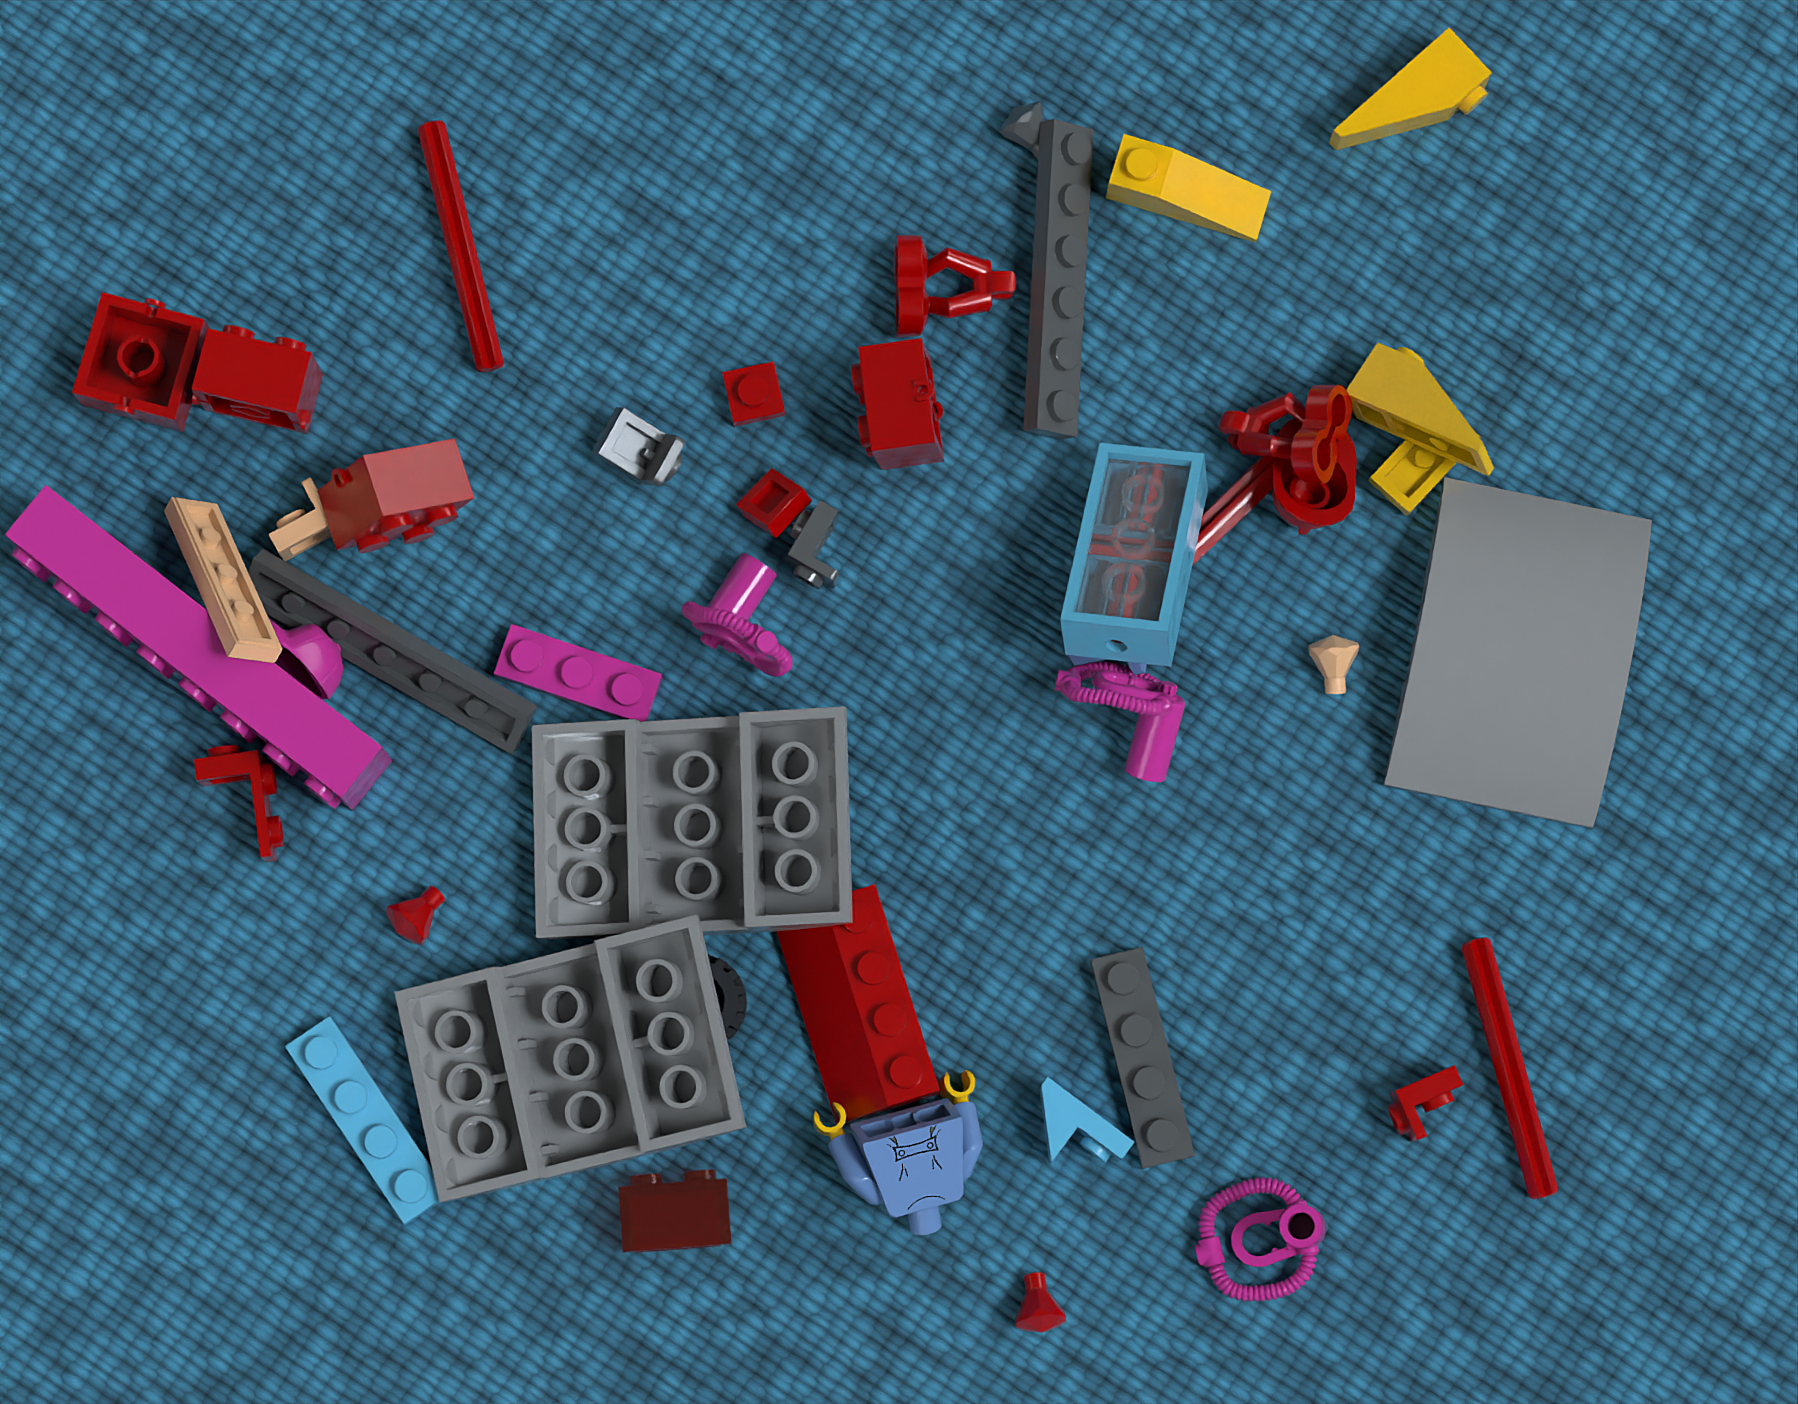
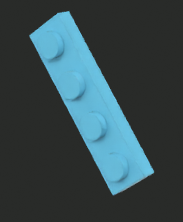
[285,1016,440,1225]

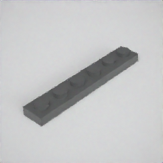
[1023,119,1093,440]
[248,549,538,754]

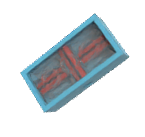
[1060,442,1208,667]

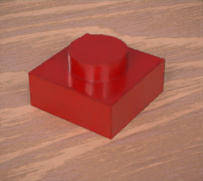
[722,361,785,427]
[736,468,812,538]

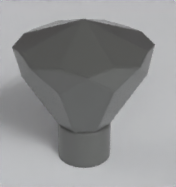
[999,101,1044,160]

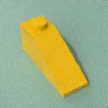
[1329,28,1492,150]
[1106,134,1271,243]
[1346,342,1494,476]

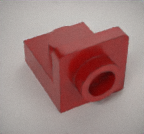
[1387,1065,1463,1142]

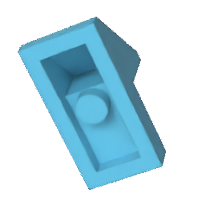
[1040,1077,1134,1164]

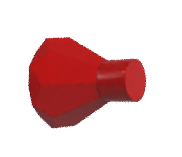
[385,886,445,945]
[1015,1272,1066,1333]

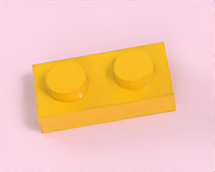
[1368,433,1480,516]

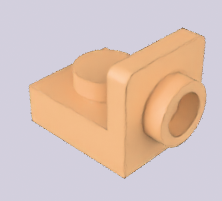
[269,477,332,562]

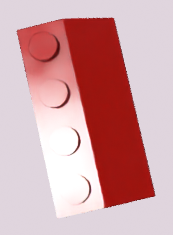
[776,884,940,1125]

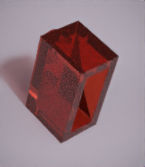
[618,1169,733,1254]

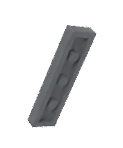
[1090,947,1195,1169]

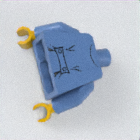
[813,1070,983,1235]

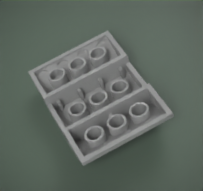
[1383,477,1652,829]
[532,706,853,939]
[394,915,747,1203]

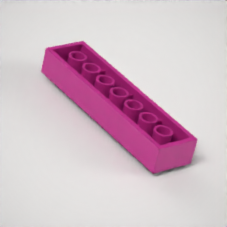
[5,485,392,811]

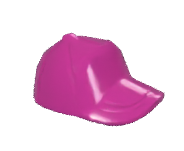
[269,619,344,700]

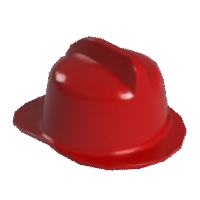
[1272,418,1357,535]

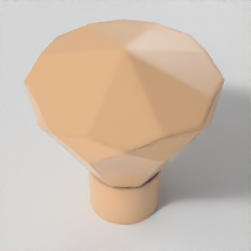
[1308,635,1359,694]

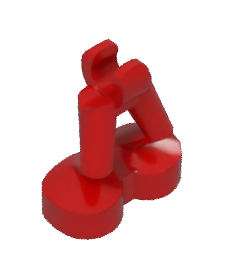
[894,235,1016,338]
[1218,385,1352,483]

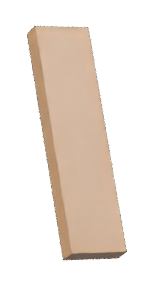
[164,497,283,663]

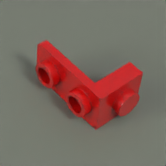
[194,745,284,863]

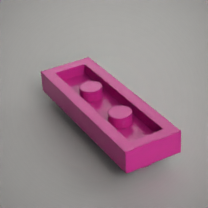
[494,624,663,722]

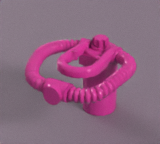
[681,553,792,677]
[1054,662,1185,782]
[1195,1177,1326,1302]

